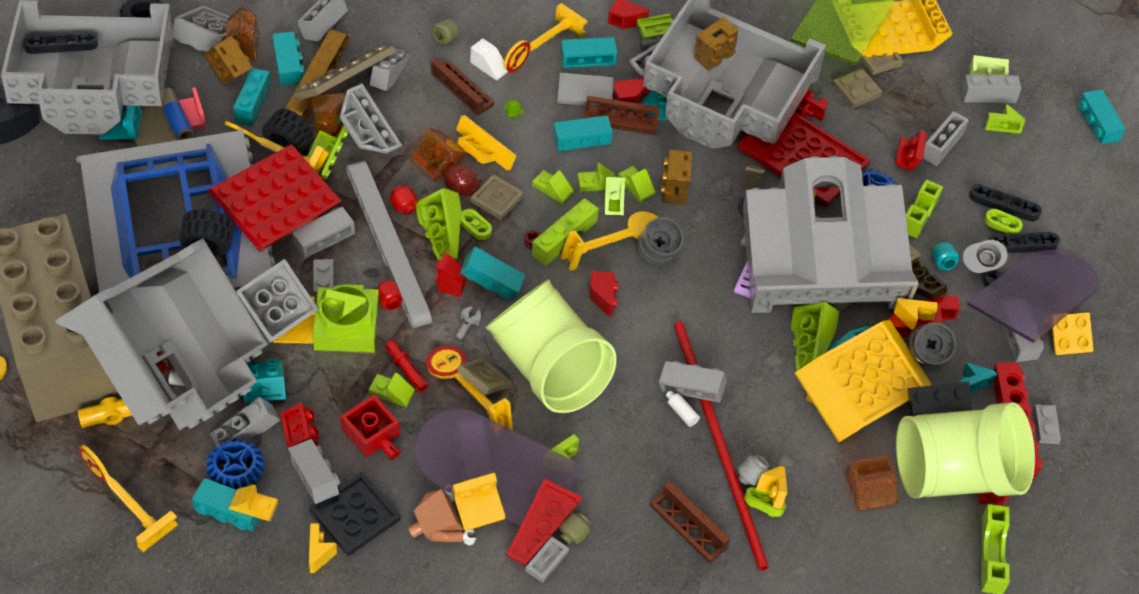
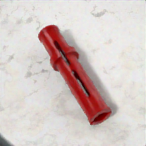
[385,340,429,393]

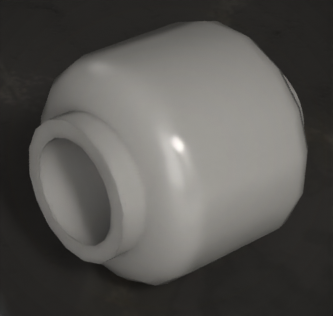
[738,455,769,486]

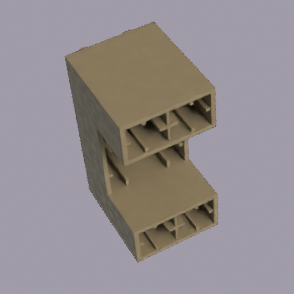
[0,214,120,422]

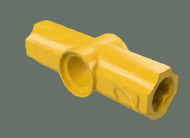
[78,397,132,428]

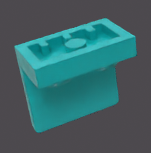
[99,105,142,140]
[243,359,286,404]

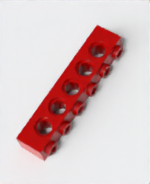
[993,363,1042,478]

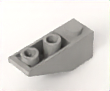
[370,49,410,91]
[210,397,280,447]

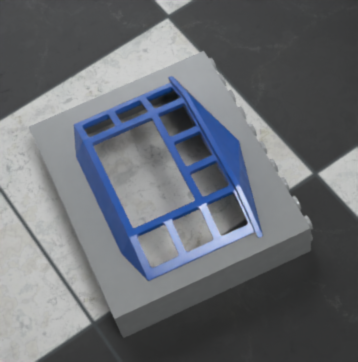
[80,130,275,293]

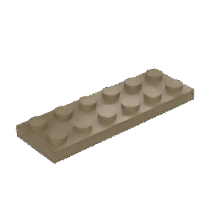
[293,45,396,100]

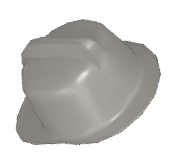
[963,240,1008,273]

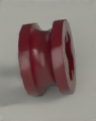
[524,230,541,249]

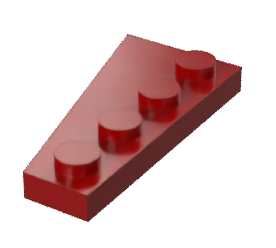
[506,478,583,566]

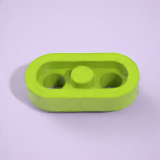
[460,209,492,240]
[984,209,1023,234]
[744,487,786,517]

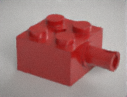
[340,394,401,461]

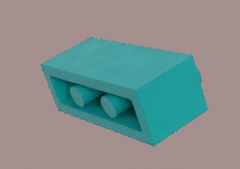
[272,31,305,86]
[560,37,617,68]
[233,68,271,126]
[1078,90,1126,144]
[553,116,613,151]
[460,247,525,301]
[192,478,260,532]

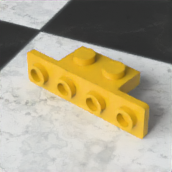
[456,115,516,171]

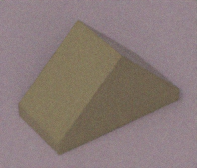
[742,164,765,189]

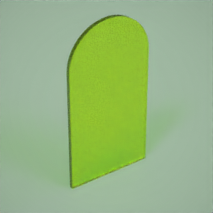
[791,0,894,65]

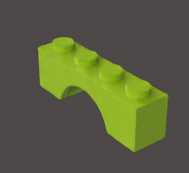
[532,198,599,266]
[981,504,1010,594]

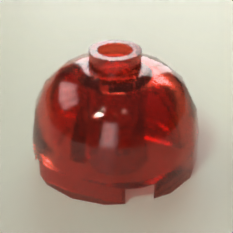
[443,162,482,197]

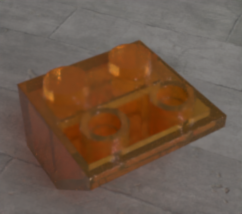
[845,455,898,511]

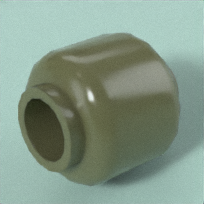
[432,18,459,45]
[559,512,591,545]

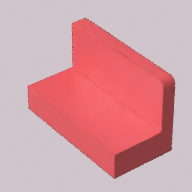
[179,87,206,131]

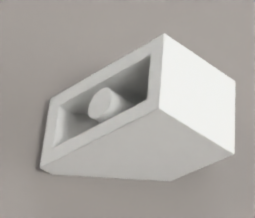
[470,38,507,81]

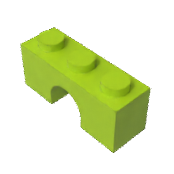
[906,179,943,239]

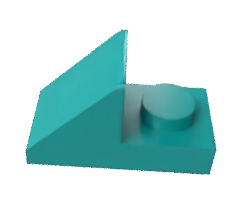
[958,363,997,393]

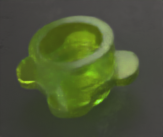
[503,100,524,118]

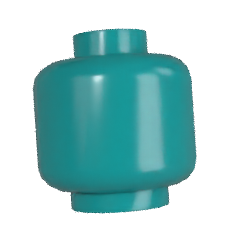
[931,242,959,271]

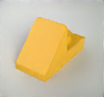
[894,298,937,330]
[756,466,787,509]
[229,485,278,521]
[309,523,337,573]

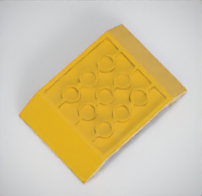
[830,0,952,58]
[795,319,932,443]

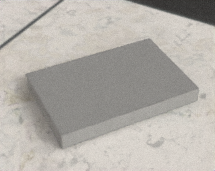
[557,73,614,108]

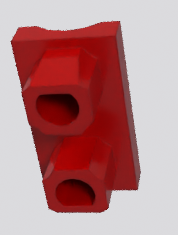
[797,90,829,121]

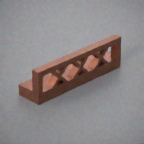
[431,58,494,116]
[584,96,660,135]
[650,481,730,564]

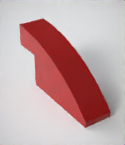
[887,296,960,338]

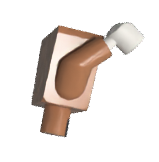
[408,485,476,545]

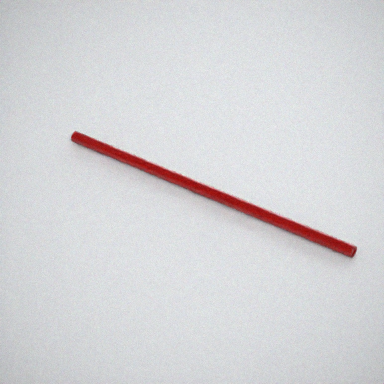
[674,321,769,571]

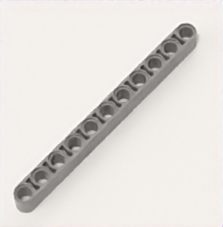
[346,161,432,329]

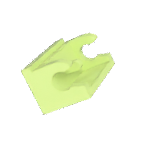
[969,55,1009,75]

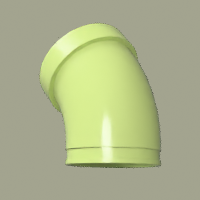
[485,279,616,413]
[896,403,1035,499]

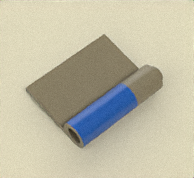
[134,88,195,147]

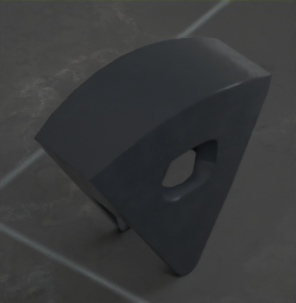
[0,84,39,144]

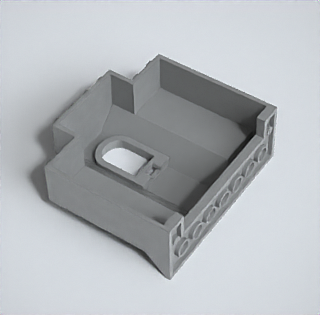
[1,0,175,134]
[643,0,826,149]
[743,156,918,313]
[55,238,268,430]

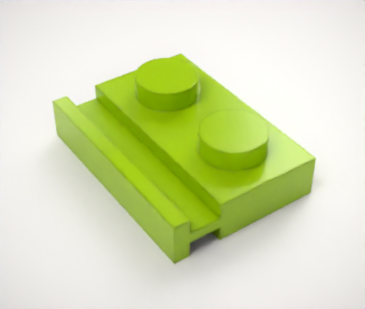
[637,14,673,40]

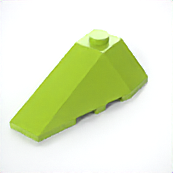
[416,188,461,260]
[791,302,839,371]

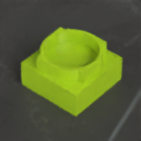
[313,284,379,353]

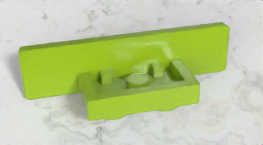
[307,124,348,180]

